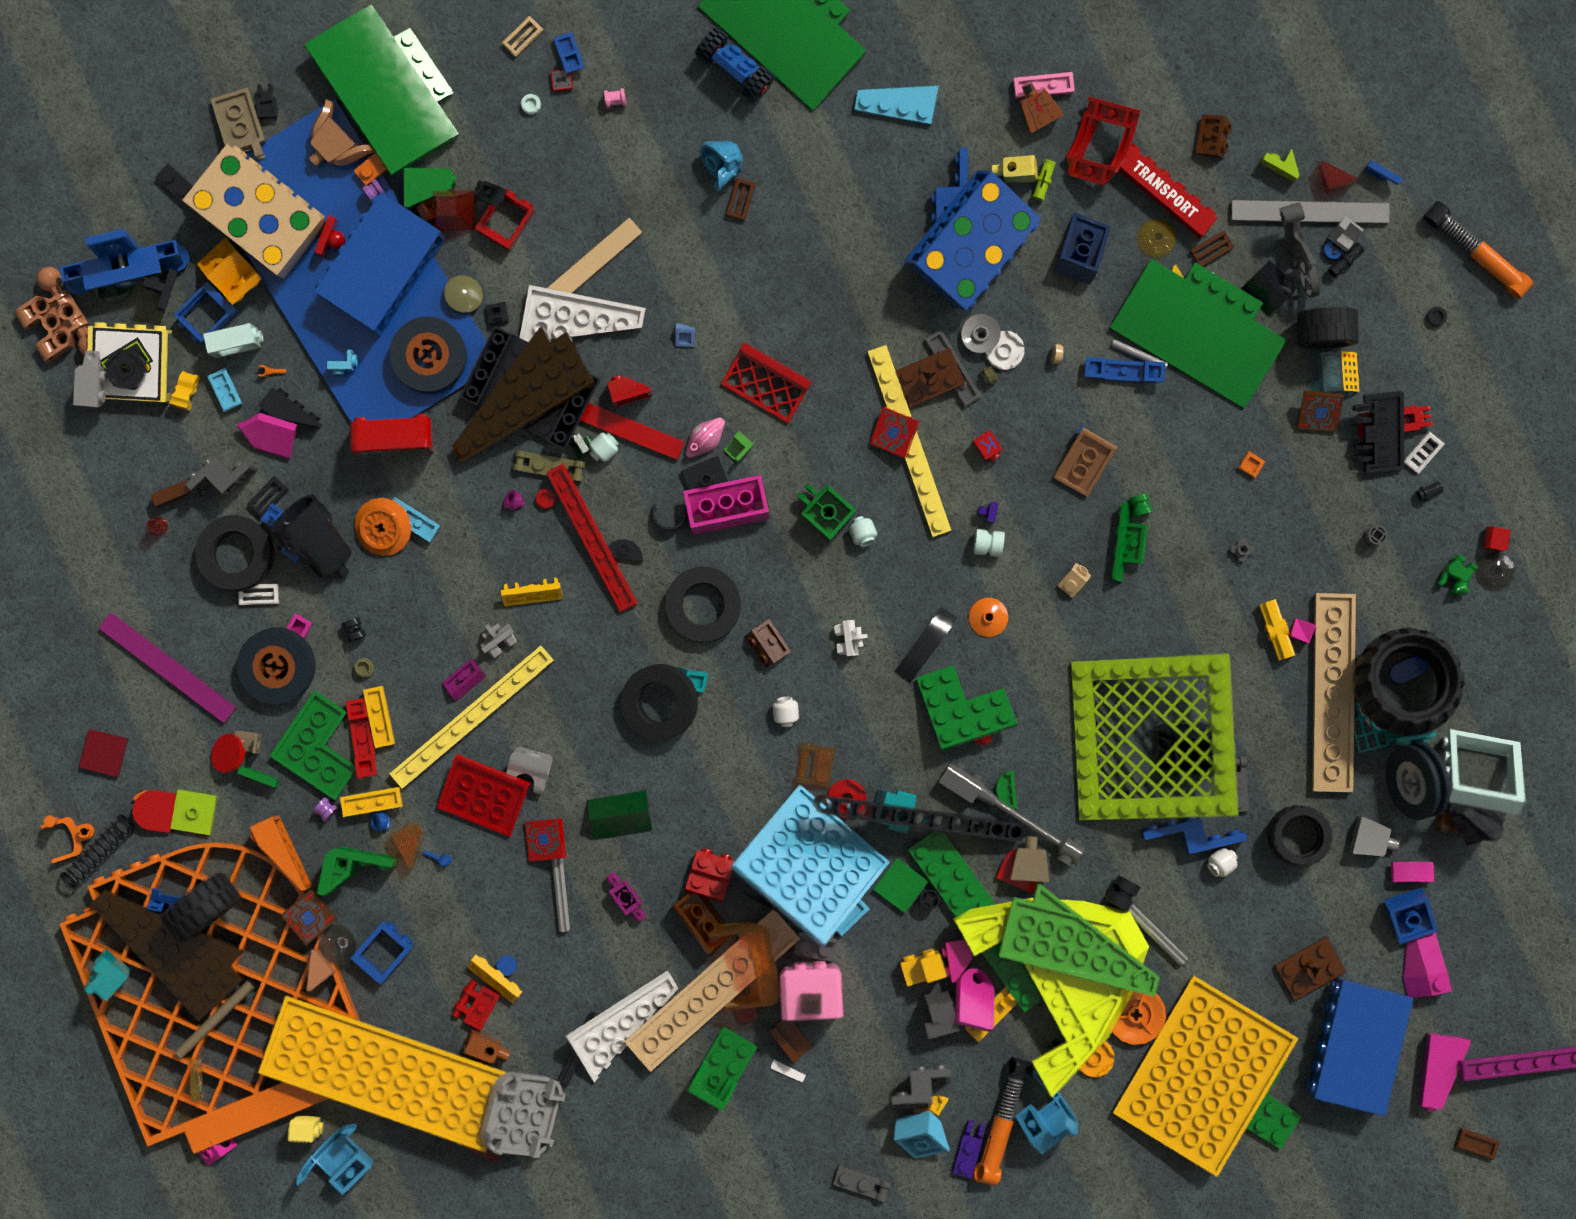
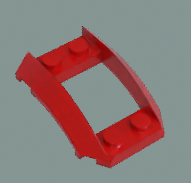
[1065,96,1141,186]

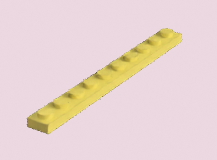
[868,345,951,537]
[389,646,554,789]

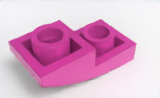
[1391,862,1434,883]

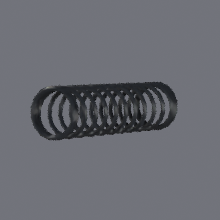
[60,814,135,889]

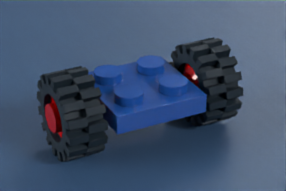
[694,26,776,103]

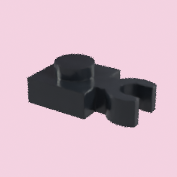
[256,83,278,119]

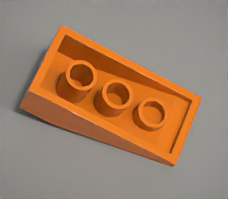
[250,815,313,891]

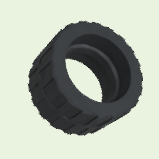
[1297,307,1359,349]
[1267,805,1333,866]

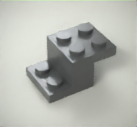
[185,457,258,496]
[891,1066,951,1110]

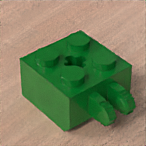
[796,483,857,541]

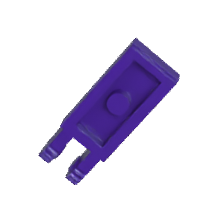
[953,1120,985,1179]

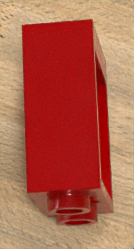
[475,189,535,252]

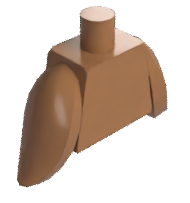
[309,99,375,166]

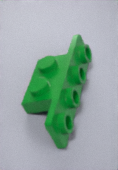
[1111,502,1148,582]

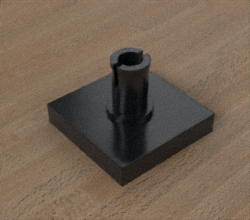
[681,456,728,490]

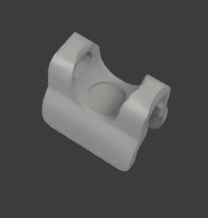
[507,747,553,795]

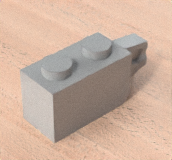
[73,351,107,407]

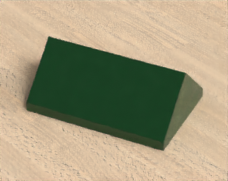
[588,790,652,839]

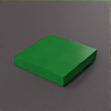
[873,858,929,913]

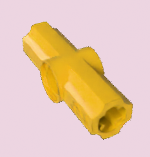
[1259,599,1295,661]

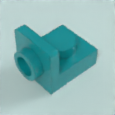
[678,667,708,692]

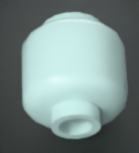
[589,433,619,462]
[849,516,877,547]

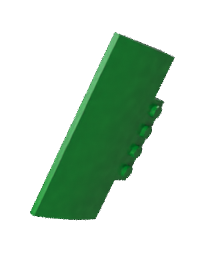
[698,0,866,111]
[304,5,459,176]
[1110,259,1287,409]

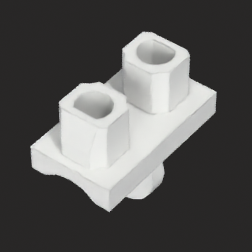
[834,620,868,656]

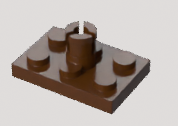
[896,348,965,407]
[1274,936,1347,1001]

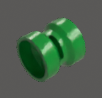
[1129,493,1153,517]

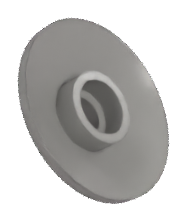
[961,314,1001,353]

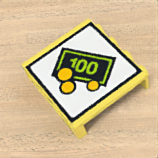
[87,322,172,402]

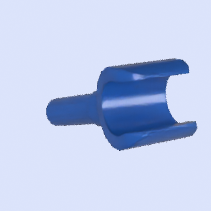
[424,850,453,866]

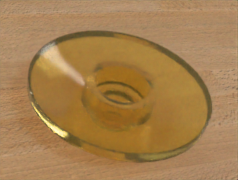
[1137,219,1176,258]

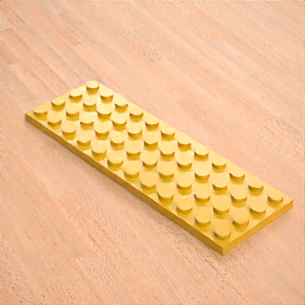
[258,996,508,1152]

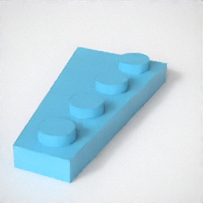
[854,86,939,125]

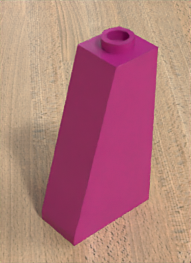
[1418,1033,1471,1112]

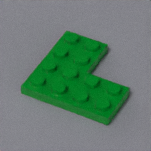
[916,665,1017,751]
[270,690,356,800]
[1246,1059,1302,1149]

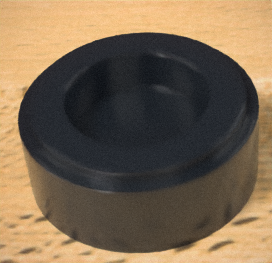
[1426,307,1447,327]

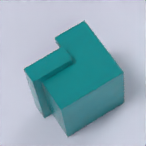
[875,789,917,834]
[84,949,130,1001]

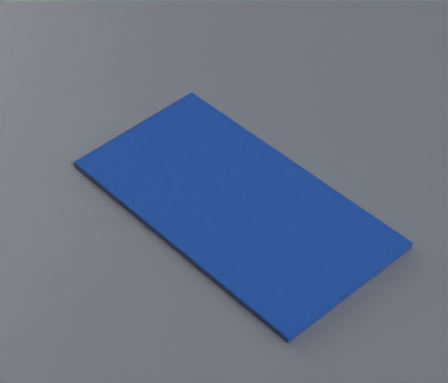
[244,98,487,422]

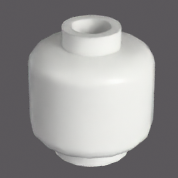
[772,697,799,727]
[1207,848,1238,877]

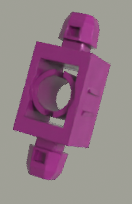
[606,872,645,922]

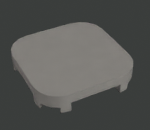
[481,1072,566,1158]

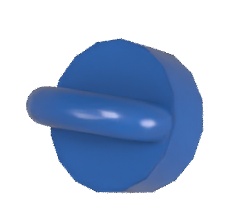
[370,811,390,832]

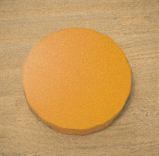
[1080,1041,1114,1077]

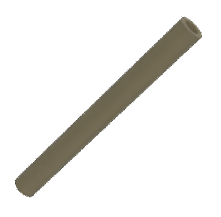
[175,981,254,1058]

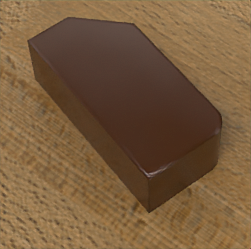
[151,480,192,508]

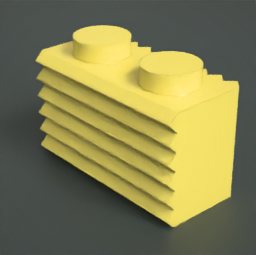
[289,1115,324,1143]

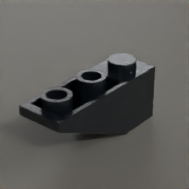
[258,387,322,428]

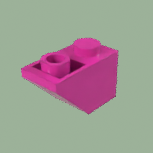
[942,938,972,982]

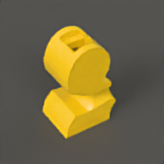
[169,371,199,411]

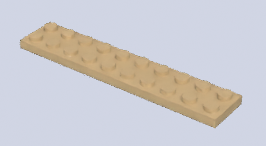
[1312,593,1356,792]
[624,910,800,1072]

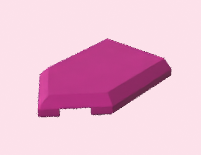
[237,413,297,459]

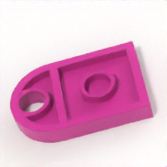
[955,969,994,1032]

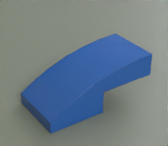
[553,32,585,74]

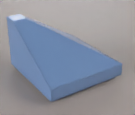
[675,323,695,347]

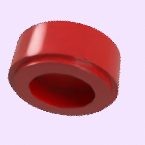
[536,489,556,509]

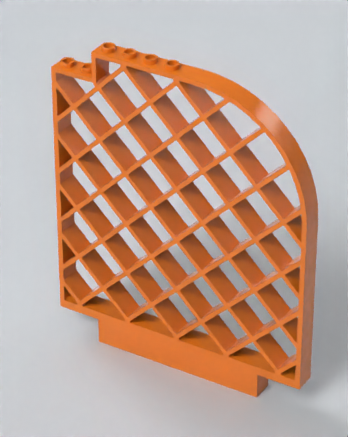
[59,842,360,1154]

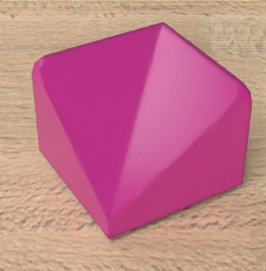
[287,613,313,639]
[1288,618,1316,644]

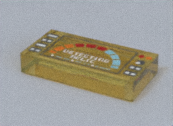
[189,1058,203,1101]

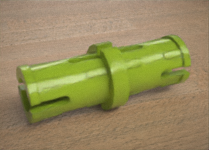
[1032,159,1056,201]

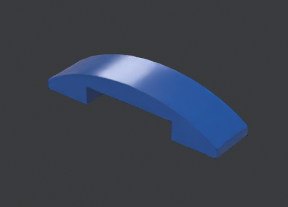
[1085,357,1165,383]

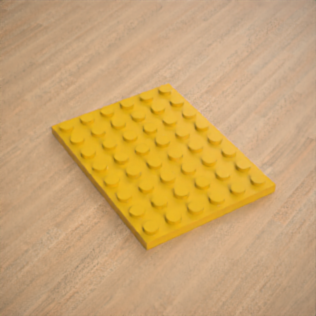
[1113,975,1299,1177]

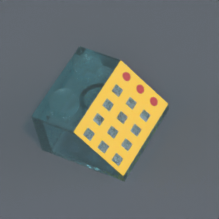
[1317,351,1359,393]

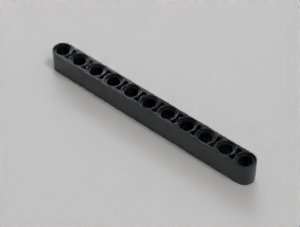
[813,795,1025,842]

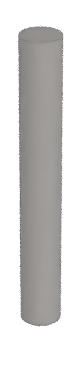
[1111,339,1168,369]

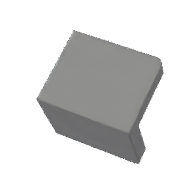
[1328,216,1363,252]

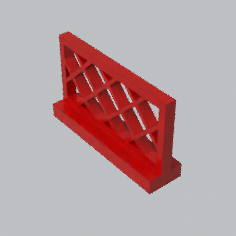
[721,343,813,423]

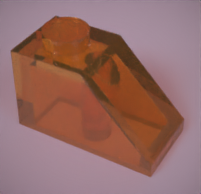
[390,821,424,869]

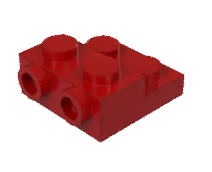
[685,848,735,902]

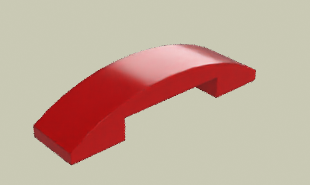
[346,698,377,779]

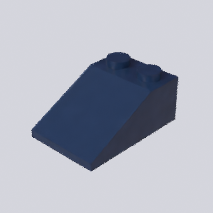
[1054,213,1111,285]

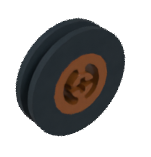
[390,316,467,393]
[237,627,316,704]

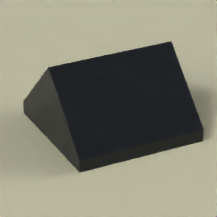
[1241,260,1297,315]

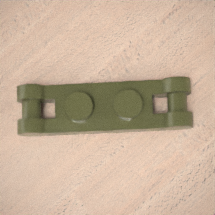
[512,450,586,482]

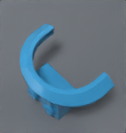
[1015,1070,1079,1154]
[296,1123,374,1195]

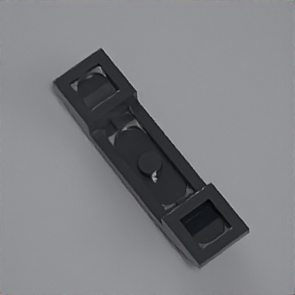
[895,607,957,681]

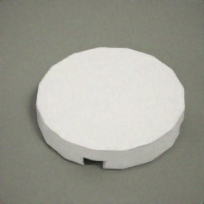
[985,331,1024,370]

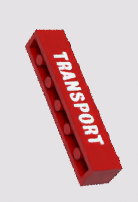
[1110,144,1218,239]

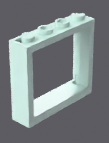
[1442,729,1525,815]

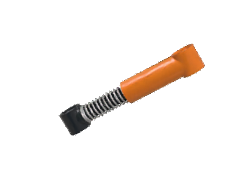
[1423,201,1534,299]
[974,1057,1033,1186]

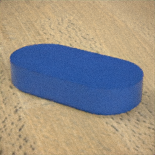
[1389,655,1427,683]

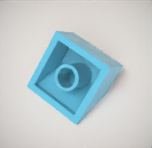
[894,1112,949,1159]

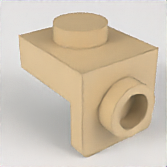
[1057,563,1091,598]

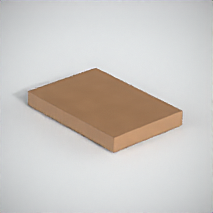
[1053,427,1117,497]

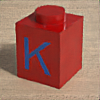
[972,430,1003,462]

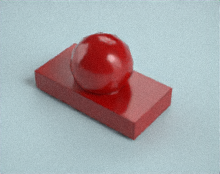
[315,215,345,258]

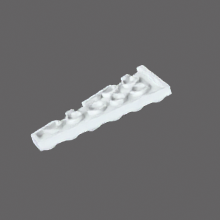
[520,285,646,342]
[566,971,678,1082]

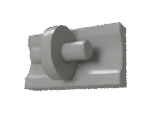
[480,623,517,658]

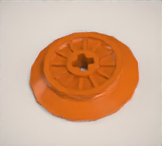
[354,498,412,556]
[1112,991,1166,1045]

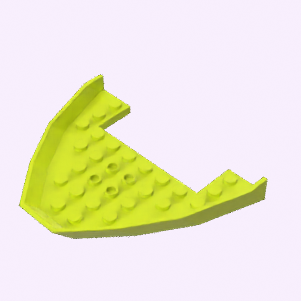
[953,898,1149,1097]

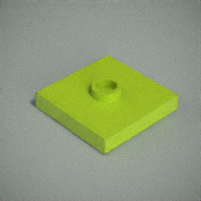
[171,789,218,835]

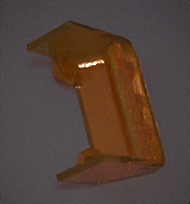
[708,921,781,1011]

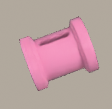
[604,88,626,108]

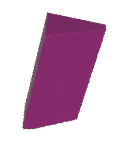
[441,658,487,701]

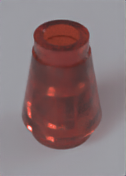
[147,517,168,536]

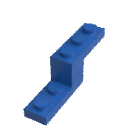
[931,148,968,224]
[1141,817,1247,854]

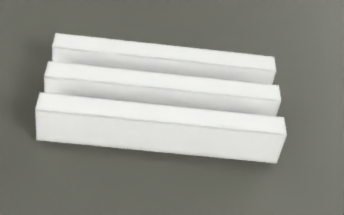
[238,584,279,605]

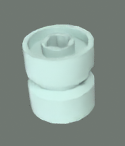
[974,529,1005,557]

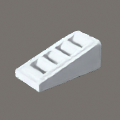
[1404,430,1444,474]

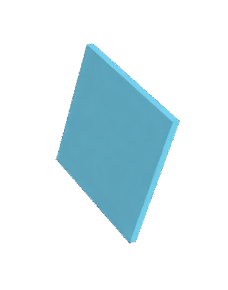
[730,785,890,947]

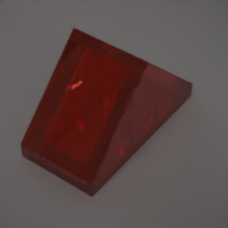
[1317,160,1358,194]

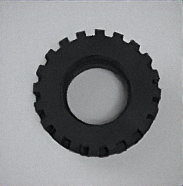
[161,872,241,943]

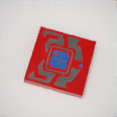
[870,407,920,458]
[525,818,567,861]

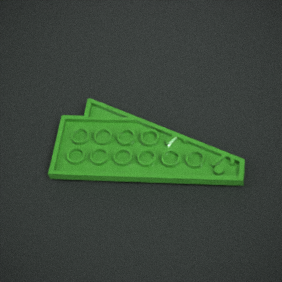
[998,884,1160,997]

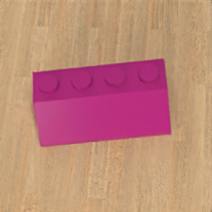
[683,475,770,535]

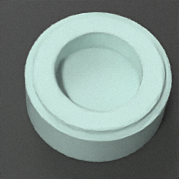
[521,94,541,115]

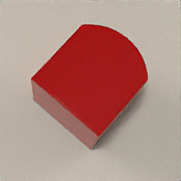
[1483,526,1511,552]

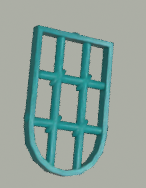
[1354,701,1390,753]

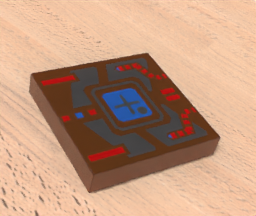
[1297,391,1344,432]
[280,889,338,946]

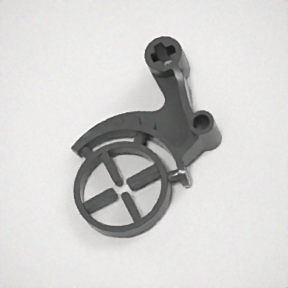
[1279,202,1320,298]

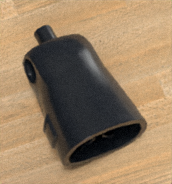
[271,494,352,579]

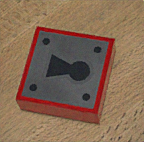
[551,70,573,92]

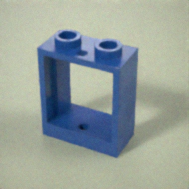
[174,282,239,345]
[350,921,414,984]

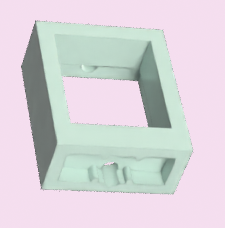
[203,323,264,358]

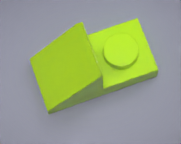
[1260,149,1299,182]

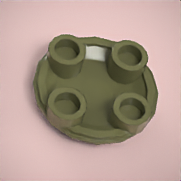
[444,275,483,313]

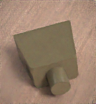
[1009,836,1049,882]

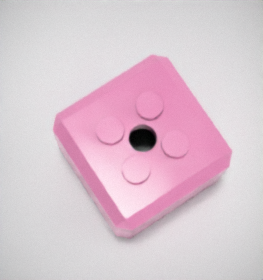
[780,961,843,1020]

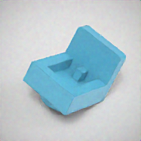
[327,350,358,375]

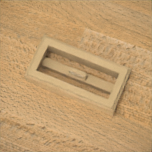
[502,16,544,58]

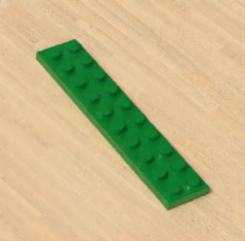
[908,830,1043,1012]

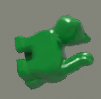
[1438,554,1478,596]

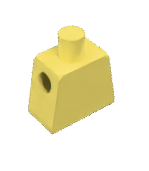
[992,155,1037,182]

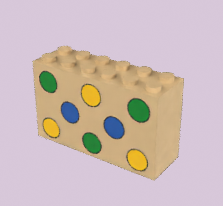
[183,144,326,279]

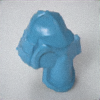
[699,140,743,191]

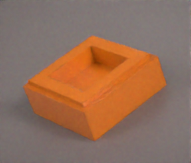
[1238,451,1265,479]

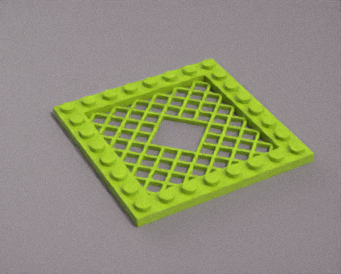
[1071,654,1238,820]

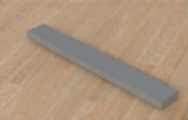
[1231,200,1389,224]

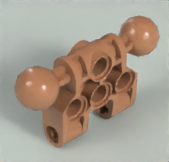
[14,267,89,363]

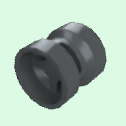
[1364,525,1388,546]

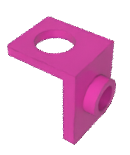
[198,1138,237,1166]

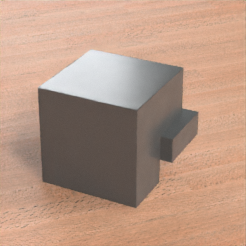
[921,990,960,1039]

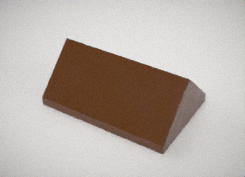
[672,892,733,955]

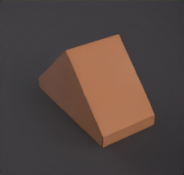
[307,948,336,991]

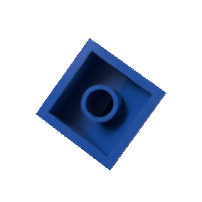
[1383,888,1438,944]

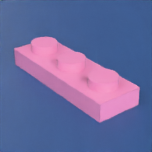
[1013,72,1075,99]

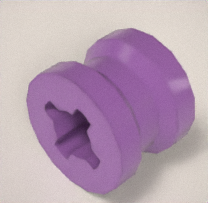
[362,179,387,201]
[313,797,338,822]

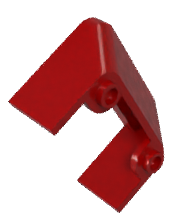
[350,414,434,457]

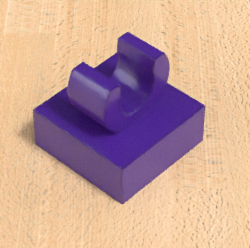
[978,502,999,524]

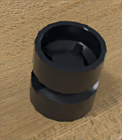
[1105,875,1141,911]

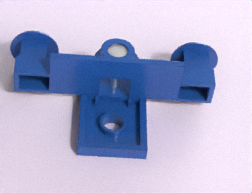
[59,229,189,295]

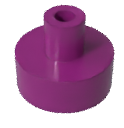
[504,490,525,511]

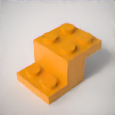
[197,237,262,305]

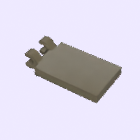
[210,87,266,161]

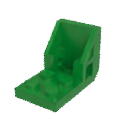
[317,846,399,896]
[688,1026,758,1111]

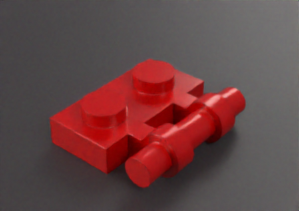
[452,979,501,1031]

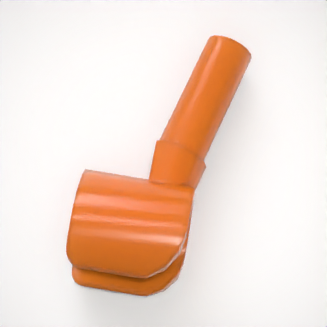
[257,365,286,378]

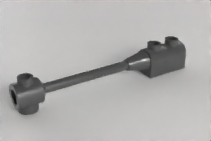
[938,761,1085,867]

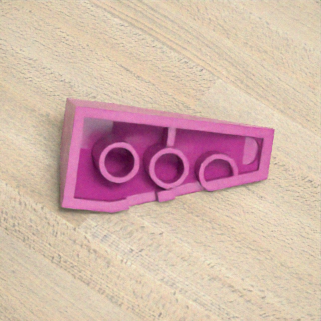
[1403,933,1452,998]

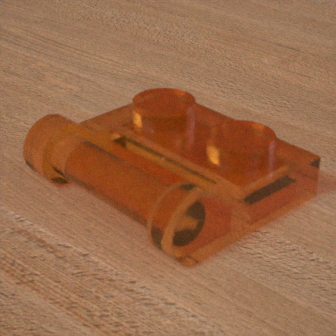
[795,743,836,787]

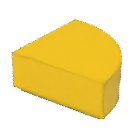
[926,1095,949,1116]

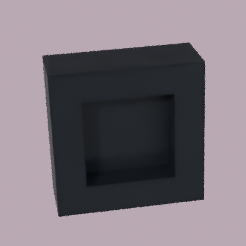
[486,302,509,325]

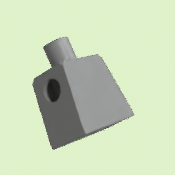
[1349,816,1400,856]

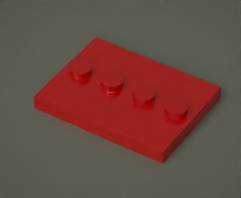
[437,754,530,837]

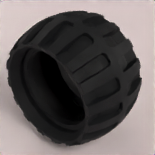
[1353,628,1465,736]

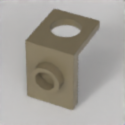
[235,731,262,754]

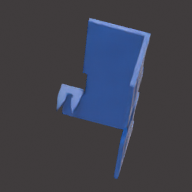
[146,888,181,912]

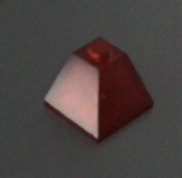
[434,190,475,231]

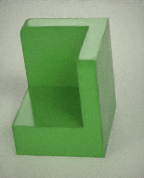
[724,431,754,463]

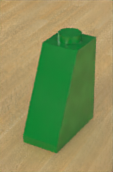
[404,168,456,210]

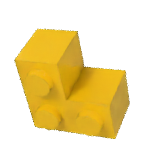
[900,948,947,986]

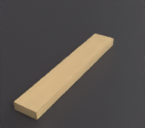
[547,218,642,293]

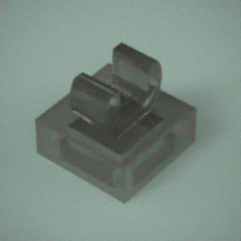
[801,993,822,1014]

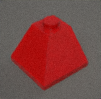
[607,375,653,407]

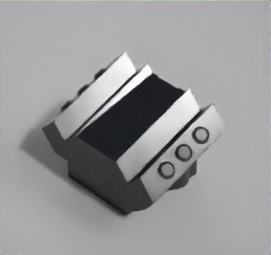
[1155,723,1214,775]
[1449,787,1507,846]

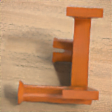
[41,816,95,863]

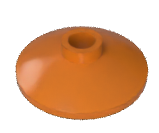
[969,598,1008,637]

